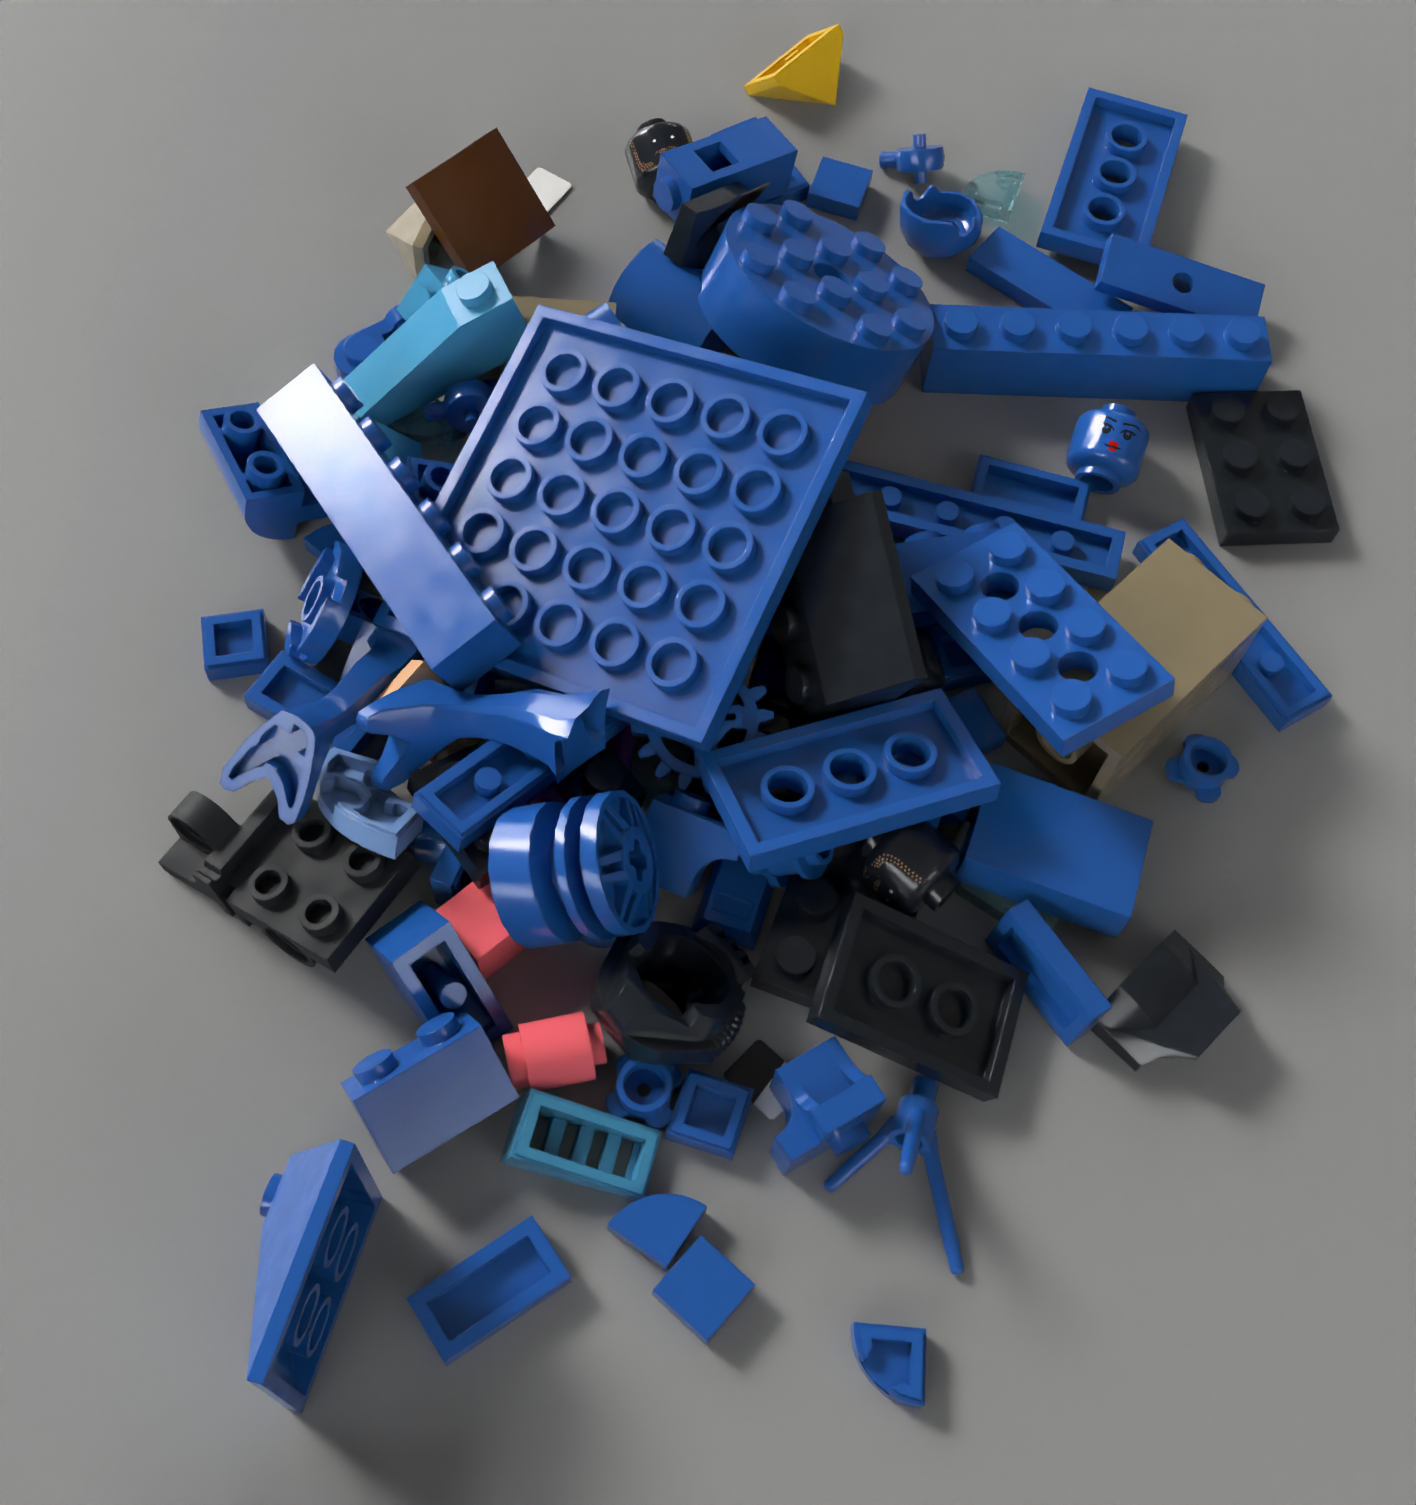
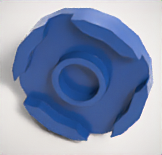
[284,541,383,665]

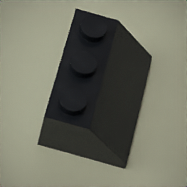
[771,491,927,725]

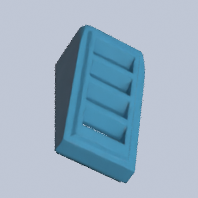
[500,1088,662,1200]

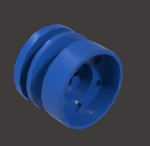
[488,790,659,949]

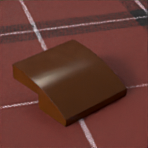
[406,127,555,273]

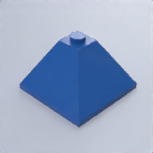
[246,1139,382,1414]

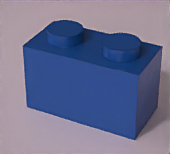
[341,1010,519,1174]

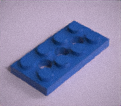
[1036,87,1188,265]
[910,522,1175,757]
[698,688,1001,873]

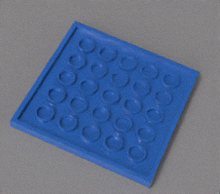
[372,304,873,752]

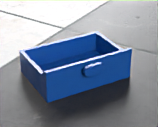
[954,763,1153,938]

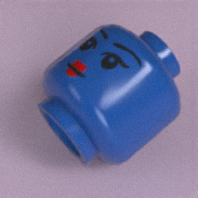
[1066,403,1149,494]

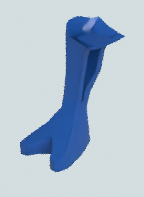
[220,621,424,825]
[356,679,610,791]

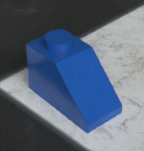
[364,900,513,1044]

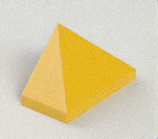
[743,24,844,106]

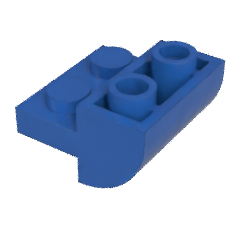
[608,239,726,353]
[199,402,328,540]

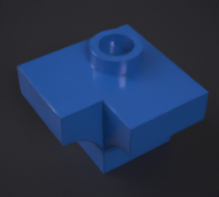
[646,788,741,898]
[769,1036,887,1176]

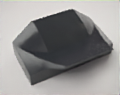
[663,181,770,270]
[1091,930,1241,1072]

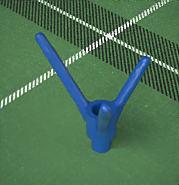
[824,1075,964,1275]

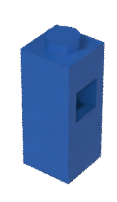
[653,116,798,222]

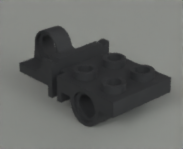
[158,789,420,973]

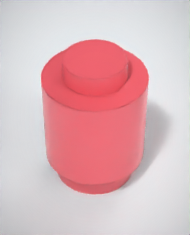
[502,1011,607,1091]

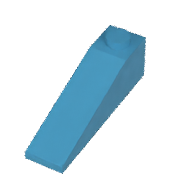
[344,261,527,426]

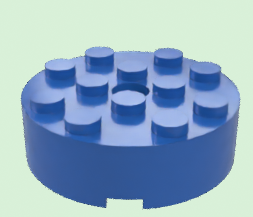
[698,200,934,405]

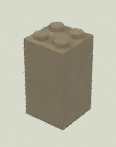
[999,538,1268,802]

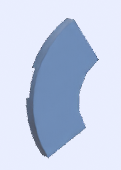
[316,747,424,860]

